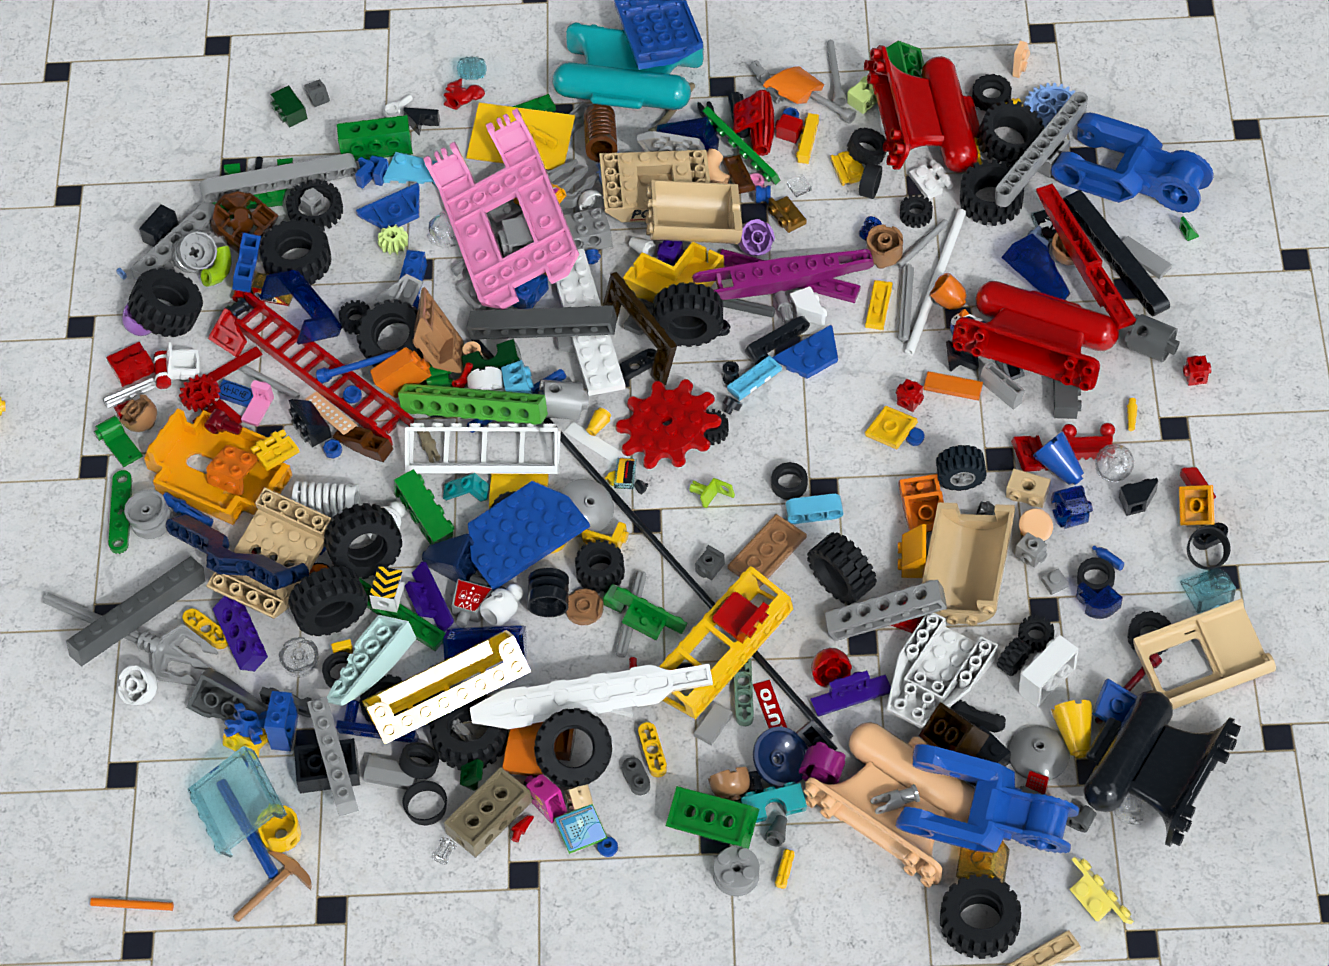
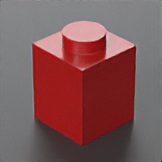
[774,113,803,144]

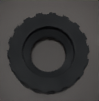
[972,74,1012,112]
[847,127,887,165]
[1127,611,1171,655]

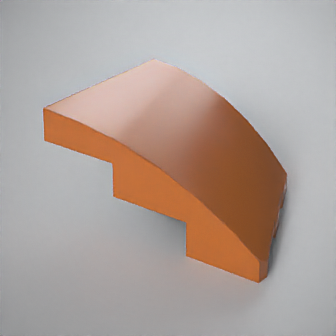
[763,66,825,104]

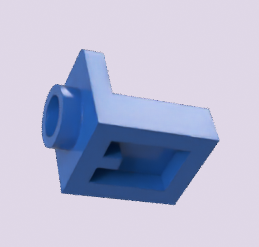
[370,156,389,186]
[355,157,375,189]

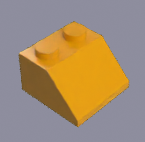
[898,524,926,578]

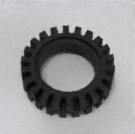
[286,179,343,231]

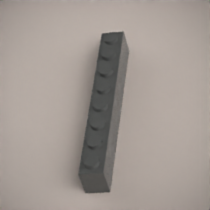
[467,305,617,340]
[66,556,206,667]

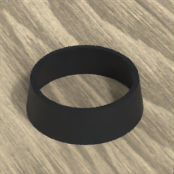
[1187,526,1231,570]
[402,781,447,826]

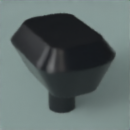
[634,479,648,495]

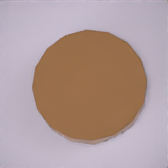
[565,589,604,626]

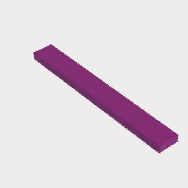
[720,249,861,303]

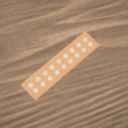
[305,391,357,435]

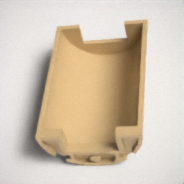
[921,502,1015,626]

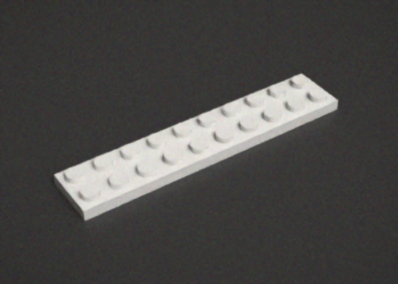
[555,248,625,396]

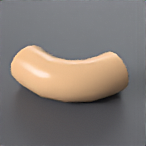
[707,149,730,184]

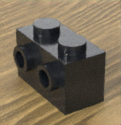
[139,204,179,247]

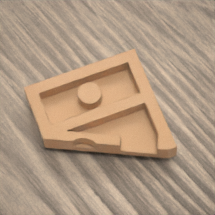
[1013,40,1030,78]

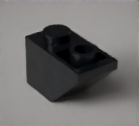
[1119,478,1158,516]

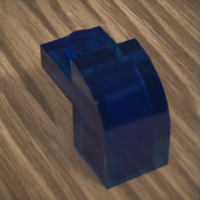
[1076,582,1123,619]

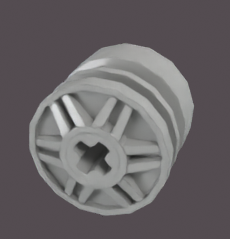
[171,231,217,273]

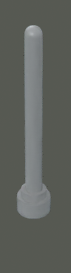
[827,39,847,106]
[810,91,856,124]

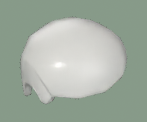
[578,190,604,212]

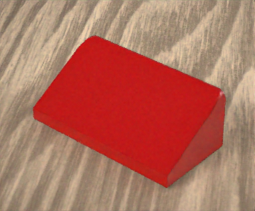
[1180,467,1216,499]

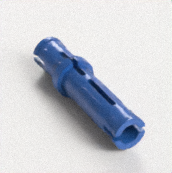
[163,492,214,527]

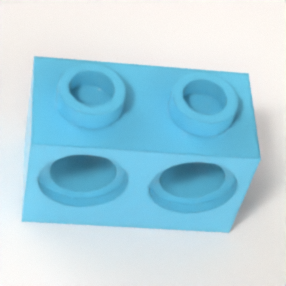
[501,360,534,394]

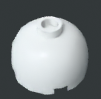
[118,666,158,705]

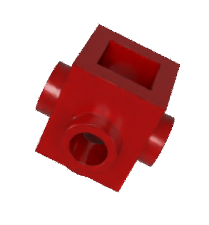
[1183,355,1212,386]
[896,379,924,412]

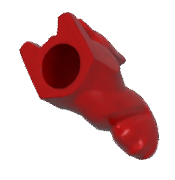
[444,78,485,110]

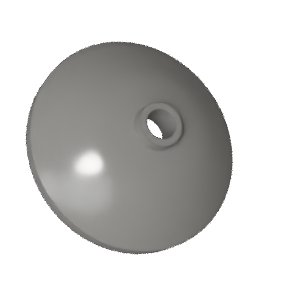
[560,479,614,534]
[1009,726,1070,781]

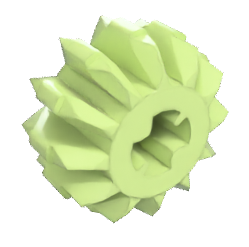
[378,224,408,255]

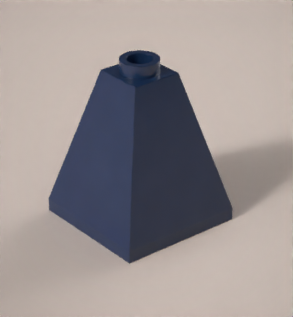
[422,534,477,583]

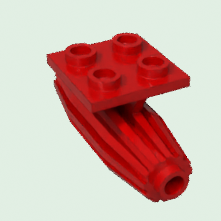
[733,90,774,156]

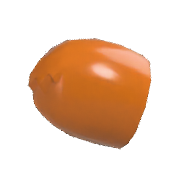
[930,273,967,310]

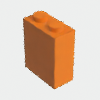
[370,347,432,399]

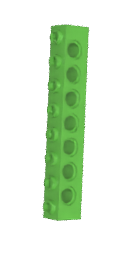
[398,384,548,425]

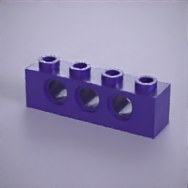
[213,596,268,672]

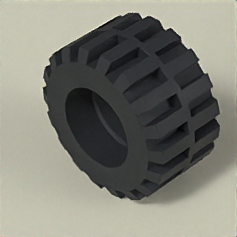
[575,540,625,594]

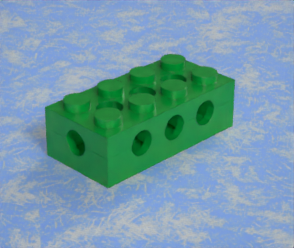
[337,115,413,161]
[666,786,760,849]

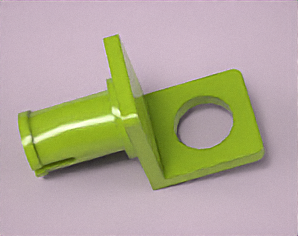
[689,478,735,508]

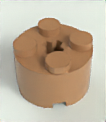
[866,224,903,269]

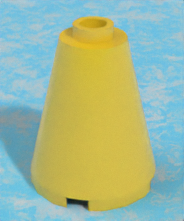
[1051,700,1092,758]

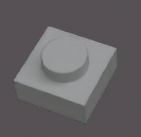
[1041,568,1069,595]

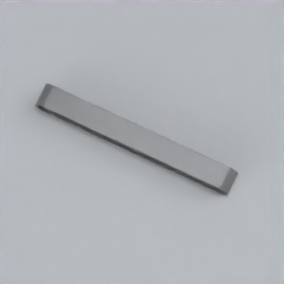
[995,92,1088,207]
[199,153,358,203]

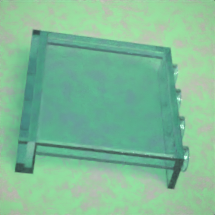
[188,746,287,858]

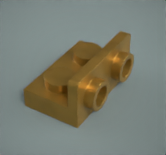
[768,196,807,233]

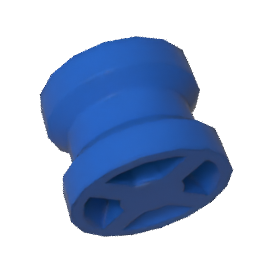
[756,185,771,203]

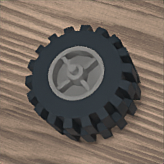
[936,445,987,491]

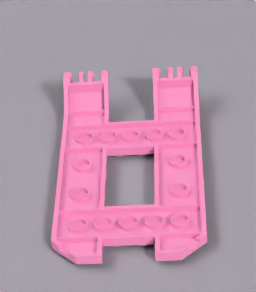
[423,108,579,310]

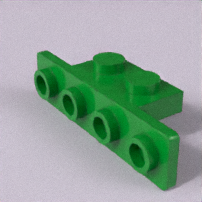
[612,587,688,641]

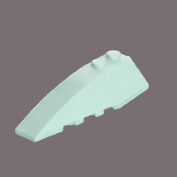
[327,615,417,706]

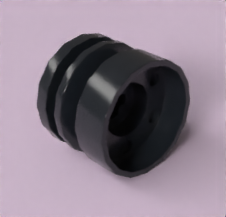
[527,568,569,617]

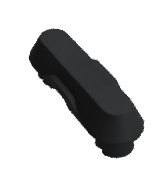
[950,700,1006,733]

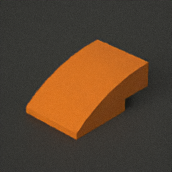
[898,474,944,532]
[502,722,544,777]

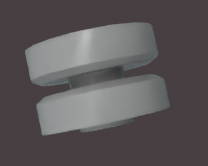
[124,490,173,539]

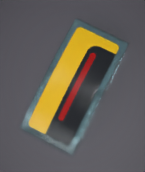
[614,458,637,489]

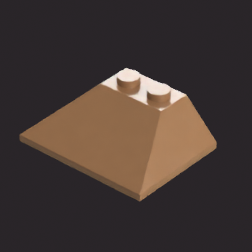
[413,287,464,373]

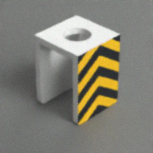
[369,567,405,613]

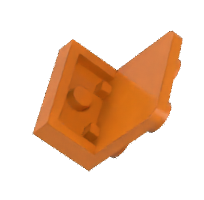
[206,445,258,496]

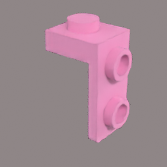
[241,380,274,426]

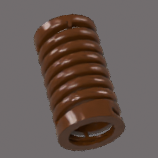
[584,104,618,163]

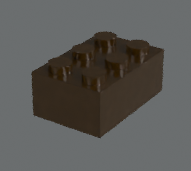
[918,702,989,757]

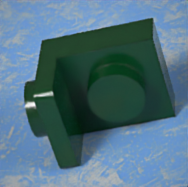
[460,759,483,791]

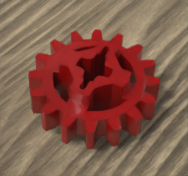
[179,374,221,412]

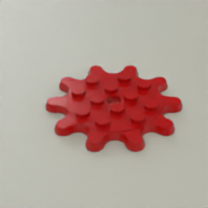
[616,379,722,469]

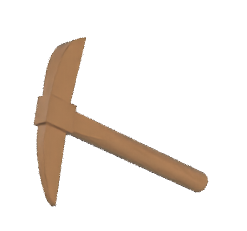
[233,851,312,922]

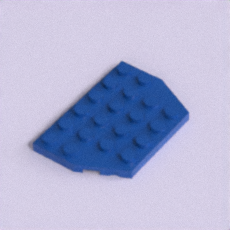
[614,0,703,69]
[468,481,591,591]

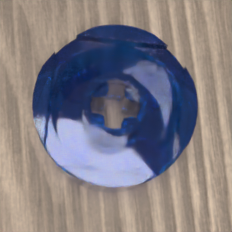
[1051,485,1093,529]

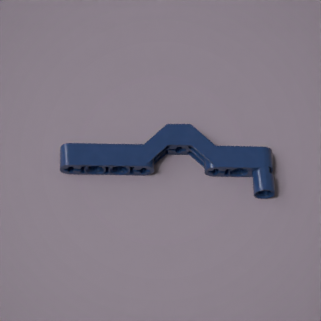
[166,514,309,590]

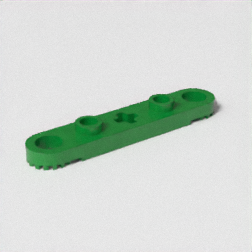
[108,470,133,554]

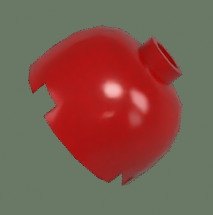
[811,648,852,688]

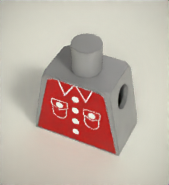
[451,579,493,628]

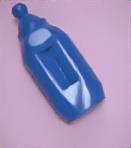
[1092,546,1124,571]

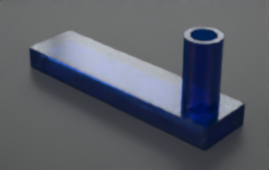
[336,700,419,743]

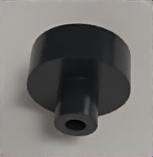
[723,395,743,415]

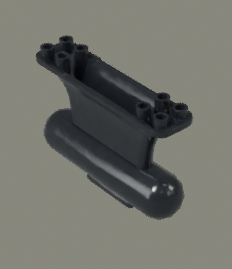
[1084,690,1241,847]

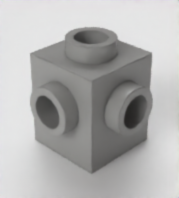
[1015,532,1047,568]

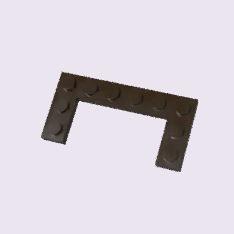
[603,272,677,385]

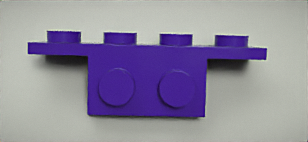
[404,561,454,632]
[810,671,891,717]

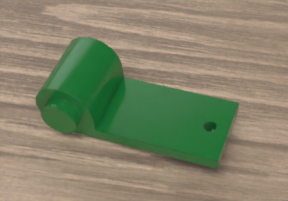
[93,415,143,468]

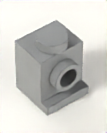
[300,188,326,216]

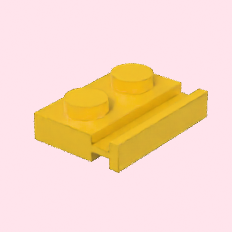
[831,151,864,186]

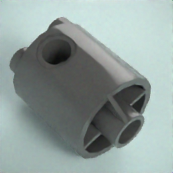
[1124,314,1180,362]

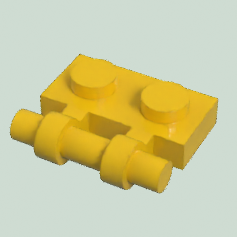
[250,429,299,471]

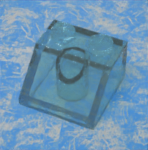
[1180,568,1236,614]

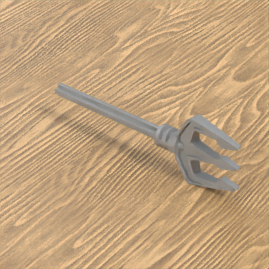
[451,159,599,276]
[43,593,218,686]

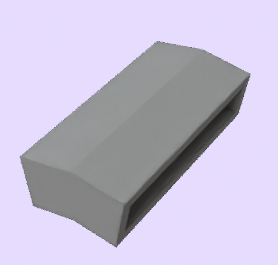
[980,362,1025,410]
[363,756,417,790]

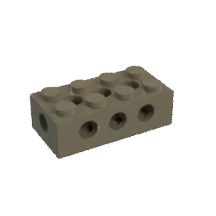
[444,767,532,858]

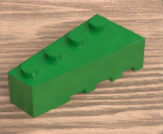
[393,469,455,545]

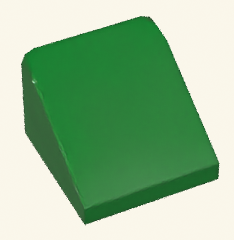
[1179,216,1199,241]
[603,584,626,613]

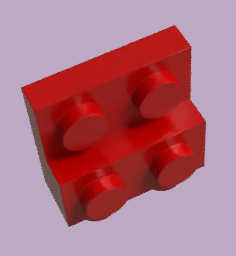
[106,342,155,387]

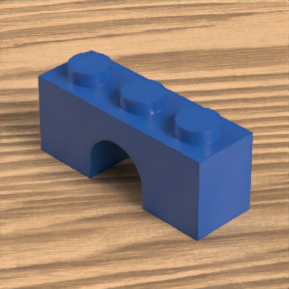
[232,233,261,293]

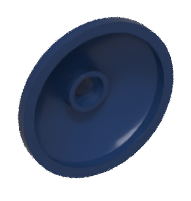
[753,727,808,788]

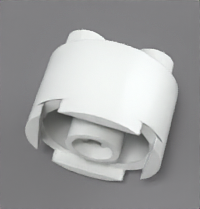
[467,367,506,392]

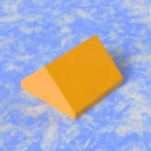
[1179,485,1214,525]

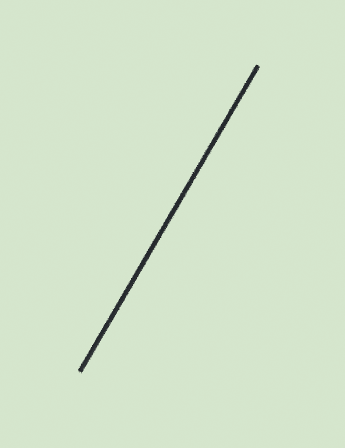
[471,339,833,738]

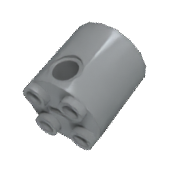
[538,379,589,420]

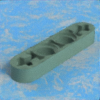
[734,658,754,727]

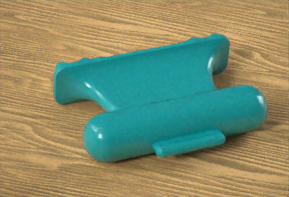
[552,22,704,110]

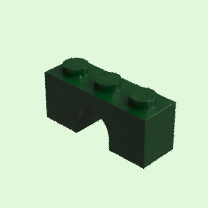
[461,338,522,372]

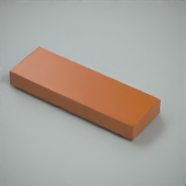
[924,371,983,401]

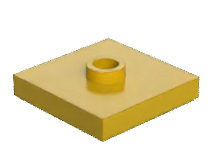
[865,406,918,450]

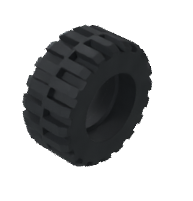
[260,219,332,289]
[128,268,203,337]
[652,282,723,347]
[356,299,424,367]
[324,503,403,579]
[288,566,368,636]
[430,694,509,771]
[534,708,613,788]
[940,874,1022,959]

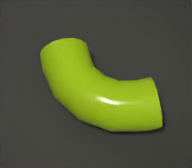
[201,246,232,287]

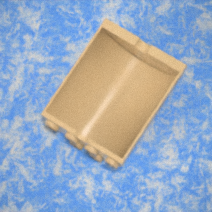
[645,180,743,244]

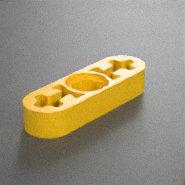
[182,608,228,649]
[638,722,667,778]

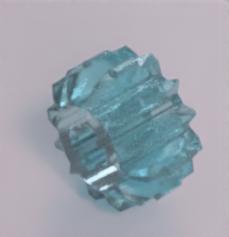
[457,56,487,81]

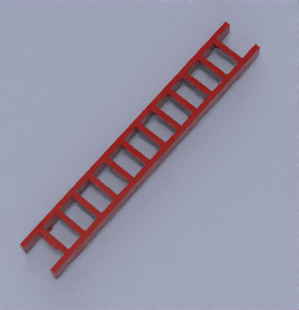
[222,292,415,445]

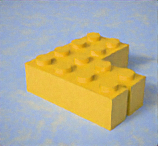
[623,242,724,303]

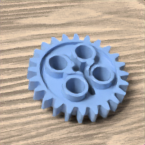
[1024,83,1075,128]

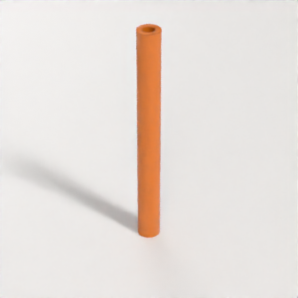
[90,898,174,911]

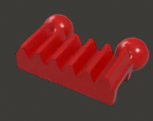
[1062,423,1115,460]

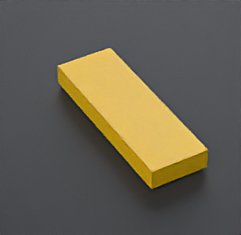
[865,280,893,330]

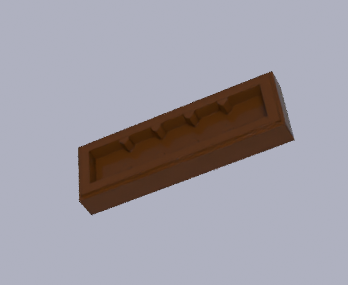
[723,155,755,194]

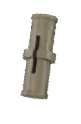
[417,426,441,463]

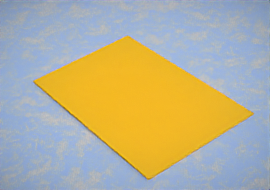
[466,103,575,170]

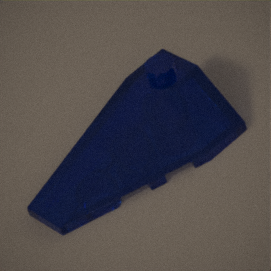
[1001,233,1071,300]

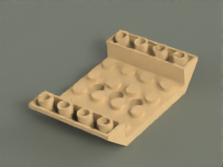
[206,487,332,619]

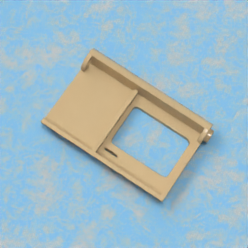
[1133,598,1276,710]

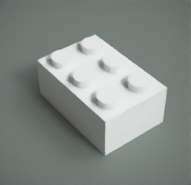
[1019,635,1079,708]

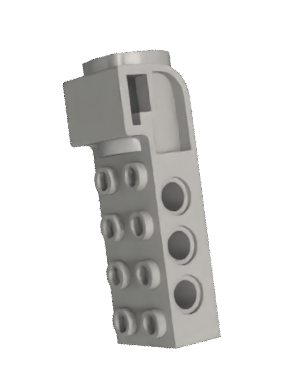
[498,207,613,258]

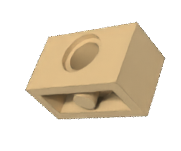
[1006,469,1051,508]

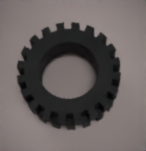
[977,100,1045,167]
[960,159,1024,226]
[807,532,877,605]

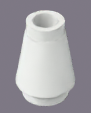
[629,237,656,256]

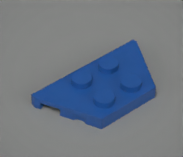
[356,183,420,229]
[772,325,838,379]

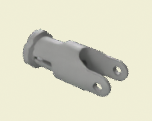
[870,784,920,814]

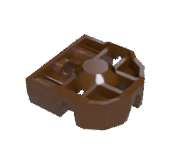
[211,191,279,254]

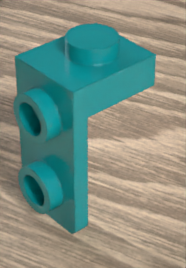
[443,473,489,502]

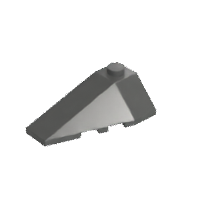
[186,667,268,728]

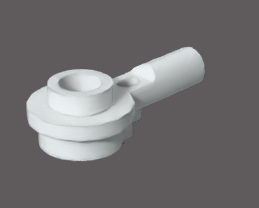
[383,95,413,118]

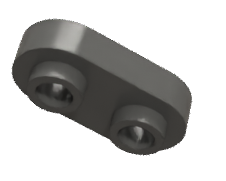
[622,757,650,796]

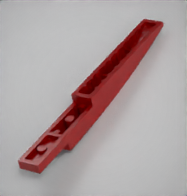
[1036,183,1136,330]

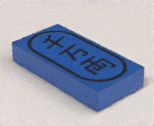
[219,379,253,408]

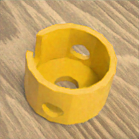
[257,805,302,853]

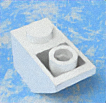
[790,287,827,326]

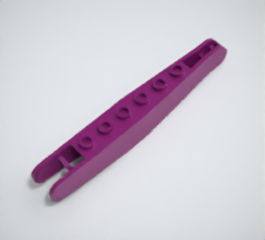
[692,249,874,300]

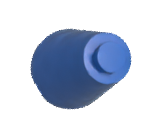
[1032,431,1084,486]

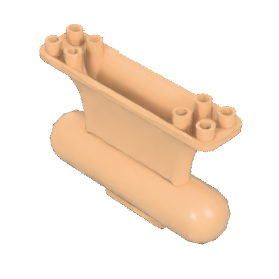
[804,722,975,888]

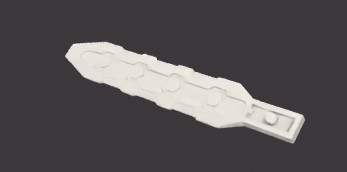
[470,664,713,729]

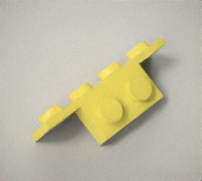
[1070,857,1134,924]

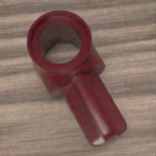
[204,409,243,435]

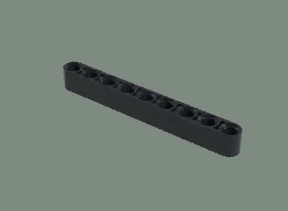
[1063,190,1170,316]

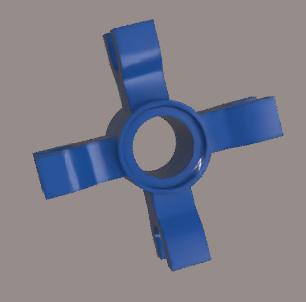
[224,703,267,745]

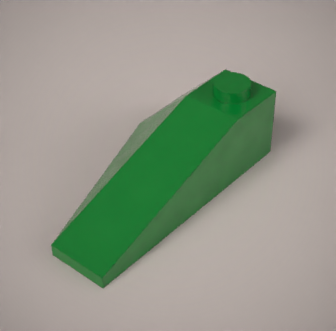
[886,40,924,77]

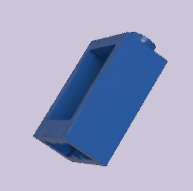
[264,691,299,751]

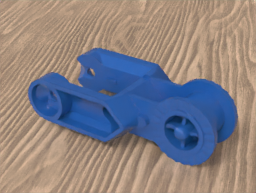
[1051,112,1214,213]
[895,744,1080,854]

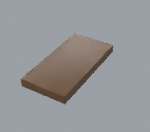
[727,514,807,588]

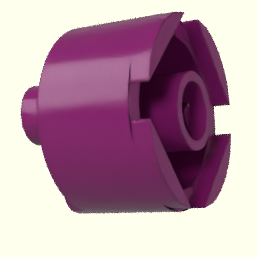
[799,742,846,784]

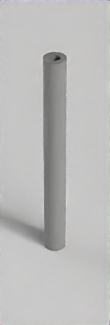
[896,219,949,268]
[238,365,300,399]

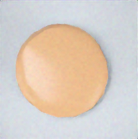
[1019,508,1053,542]

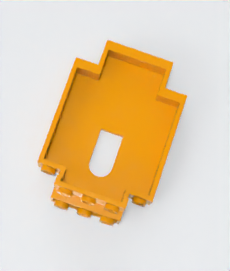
[144,408,293,525]

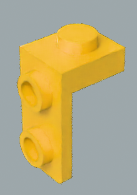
[582,522,629,548]

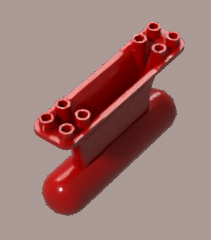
[864,45,980,173]
[952,281,1119,391]

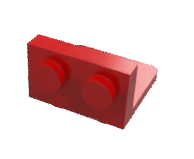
[712,592,770,644]

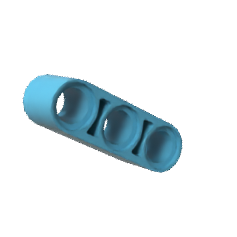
[785,494,844,524]

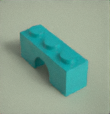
[740,782,807,823]

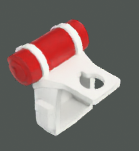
[153,342,200,389]

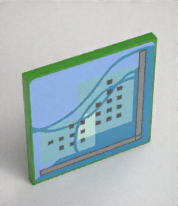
[554,804,608,854]

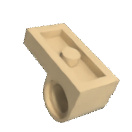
[564,784,593,810]

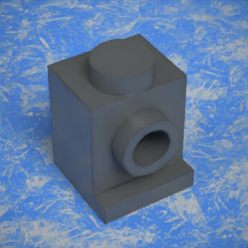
[695,545,725,581]

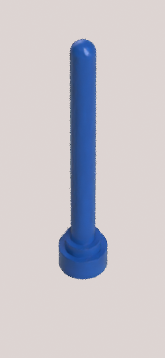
[316,350,399,384]

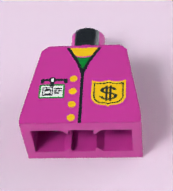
[524,774,567,824]

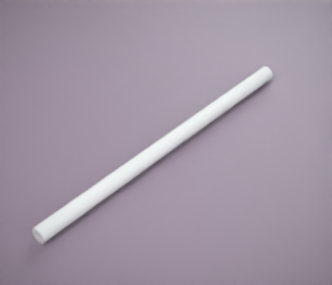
[905,209,966,355]

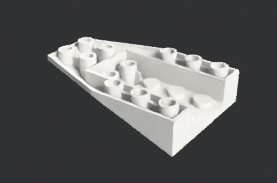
[886,613,999,729]

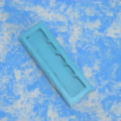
[727,356,782,401]

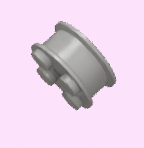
[714,846,760,896]

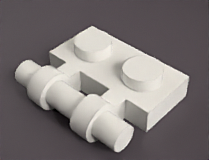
[909,160,954,199]

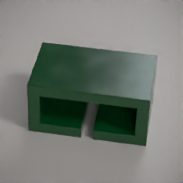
[270,85,308,128]

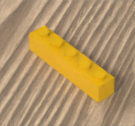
[796,113,819,164]

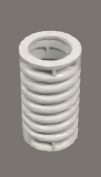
[292,481,360,517]

